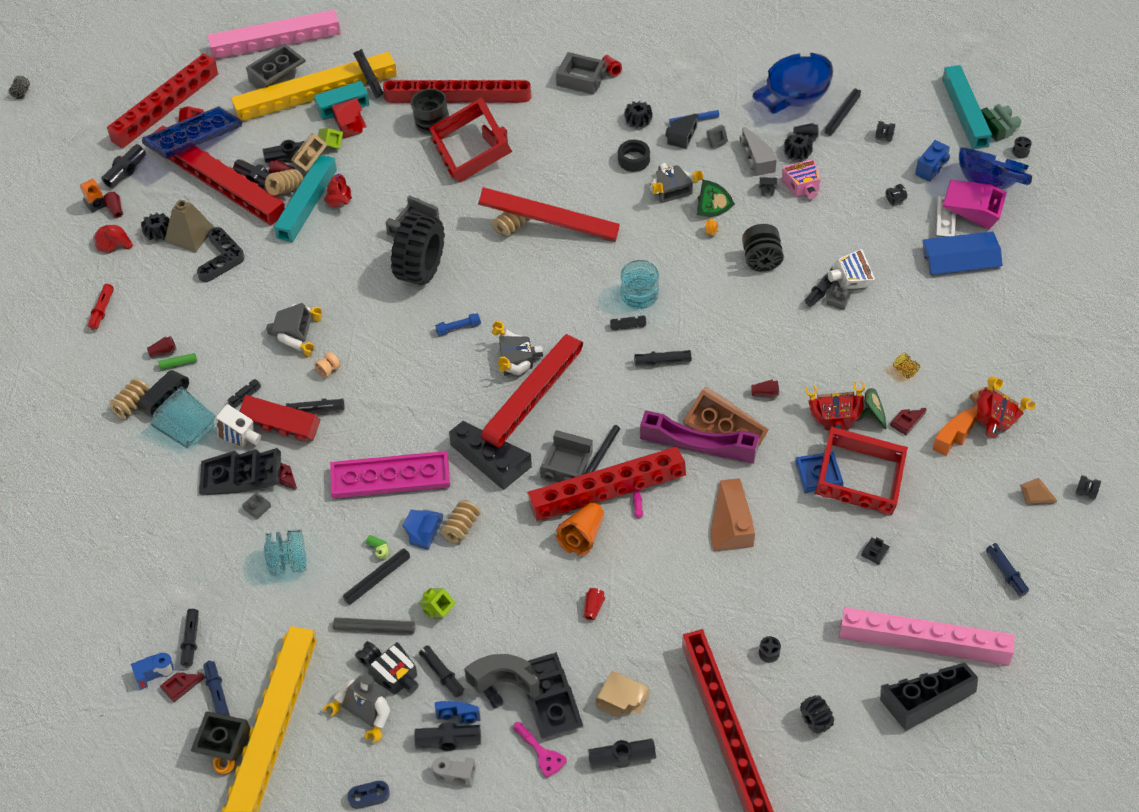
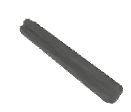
[333,617,415,634]

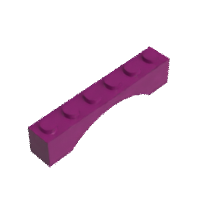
[640,410,759,464]

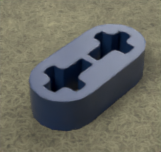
[347,780,390,809]

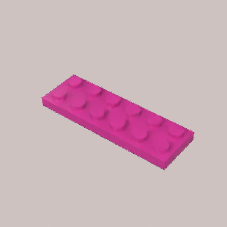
[330,451,450,499]

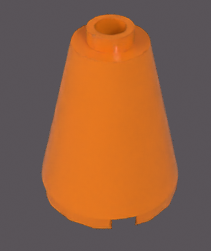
[556,503,604,556]

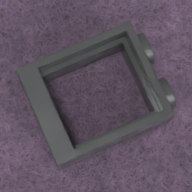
[556,52,607,95]

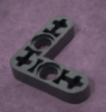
[197,227,245,282]

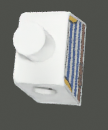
[828,249,875,289]
[216,404,261,448]

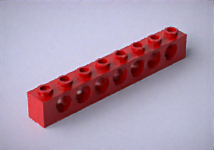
[107,53,219,149]
[527,446,686,521]

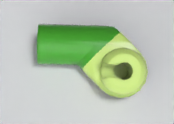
[366,535,389,559]

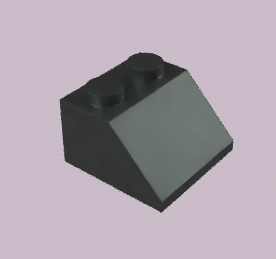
[191,711,250,761]

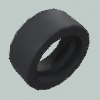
[618,139,650,172]

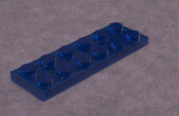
[142,106,242,159]

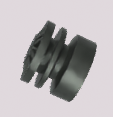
[411,88,449,134]
[742,224,784,272]

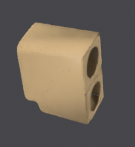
[596,671,649,717]

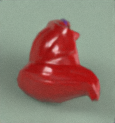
[324,174,353,208]
[93,225,133,253]

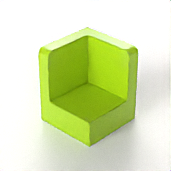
[318,128,343,149]

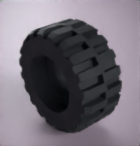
[390,212,445,285]

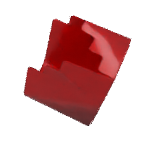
[332,98,367,139]

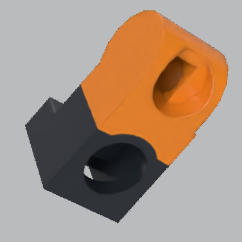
[80,178,106,213]

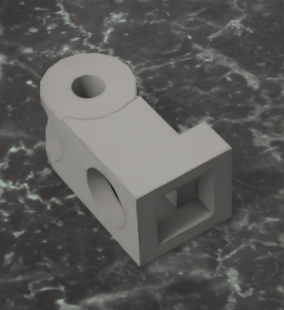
[432,757,476,787]

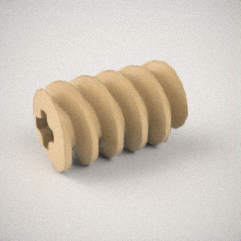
[265,169,303,195]
[492,212,531,236]
[109,378,150,420]
[440,500,481,544]

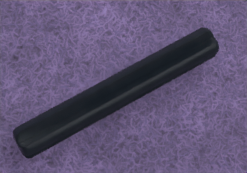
[825,88,861,135]
[343,548,410,604]

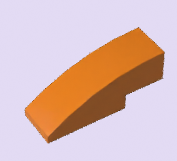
[933,405,978,456]

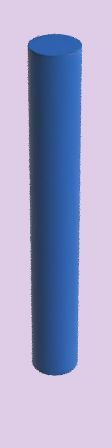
[669,110,719,125]

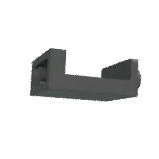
[385,195,440,237]
[540,430,593,482]

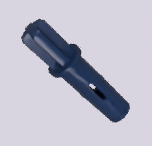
[986,543,1029,596]
[203,660,230,716]

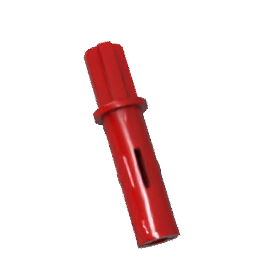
[88,284,114,330]

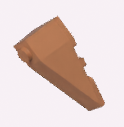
[683,387,769,446]
[710,478,755,551]

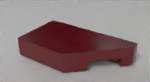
[890,408,927,436]
[280,463,297,490]
[160,672,205,703]

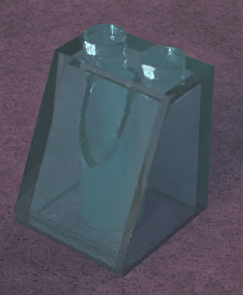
[150,386,216,448]

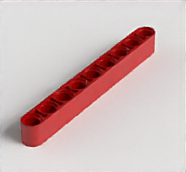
[383,80,531,103]
[481,334,583,447]

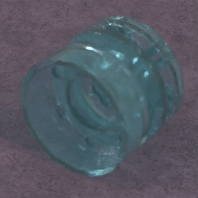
[620,260,659,309]
[264,529,307,576]

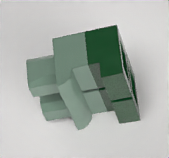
[981,104,1021,142]

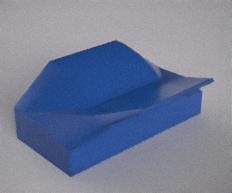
[403,509,443,550]

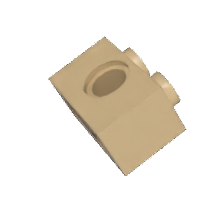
[291,133,328,172]

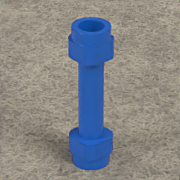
[435,313,481,336]

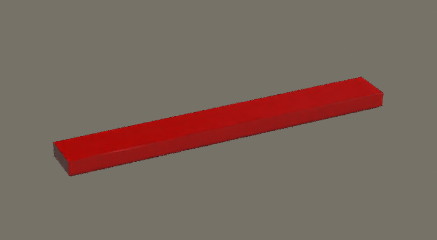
[478,187,620,242]

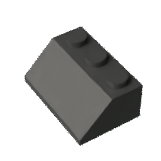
[246,44,306,89]

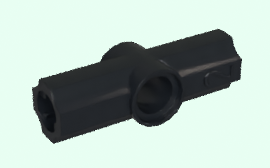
[262,140,305,163]
[101,144,146,188]
[232,159,270,188]
[414,722,481,751]
[588,738,656,769]

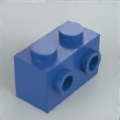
[915,140,950,182]

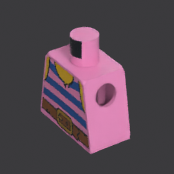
[781,159,820,199]

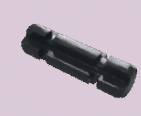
[610,315,646,330]
[227,379,261,408]
[483,685,503,708]

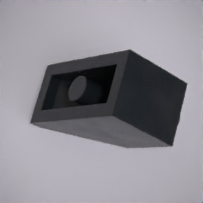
[665,113,698,149]

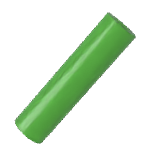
[158,353,197,370]

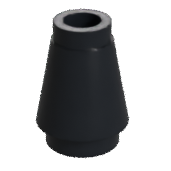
[793,123,819,140]

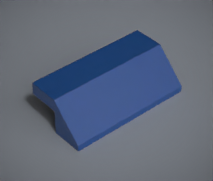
[922,231,1003,275]

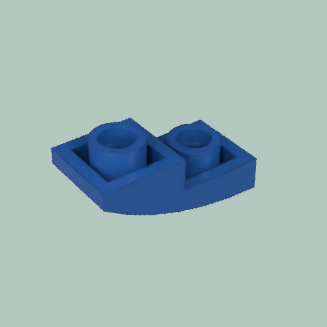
[434,701,481,724]

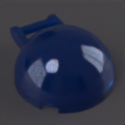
[752,53,833,114]
[958,147,1032,190]

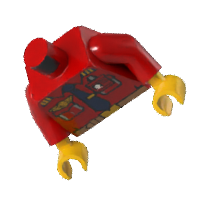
[976,376,1036,438]
[805,381,866,437]

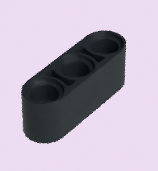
[137,370,189,417]

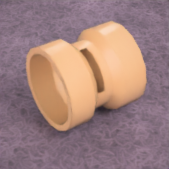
[314,352,341,378]

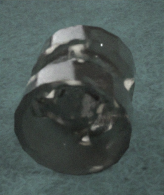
[9,76,30,99]

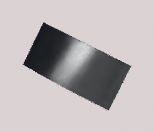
[199,448,281,495]
[524,652,583,739]

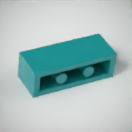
[314,81,370,120]

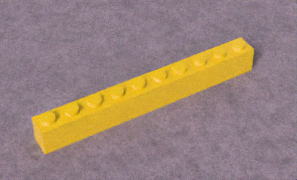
[231,52,397,122]
[221,626,317,812]

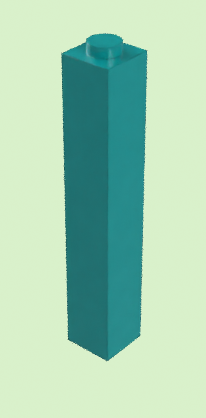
[942,65,992,149]
[274,154,337,243]

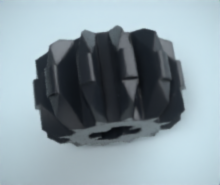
[624,100,653,129]
[784,133,813,161]
[141,212,170,242]
[800,695,834,733]

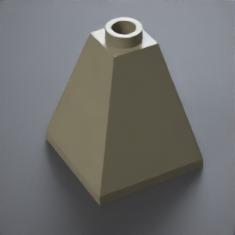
[165,199,214,252]

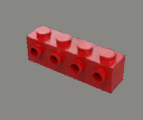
[239,395,321,442]

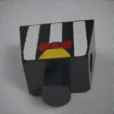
[367,642,419,694]

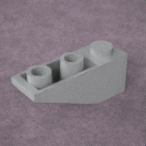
[739,127,777,176]

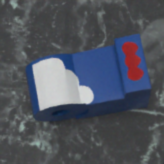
[131,652,174,690]

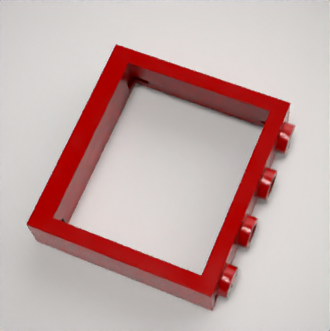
[429,97,513,183]
[815,427,908,515]

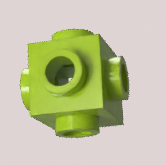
[418,588,456,618]

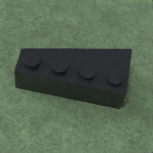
[449,421,532,490]
[880,662,978,731]

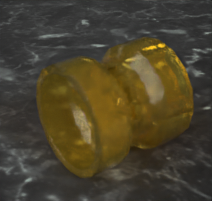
[893,352,920,379]

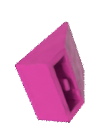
[942,180,1007,230]

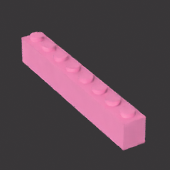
[208,10,340,59]
[839,607,1015,665]

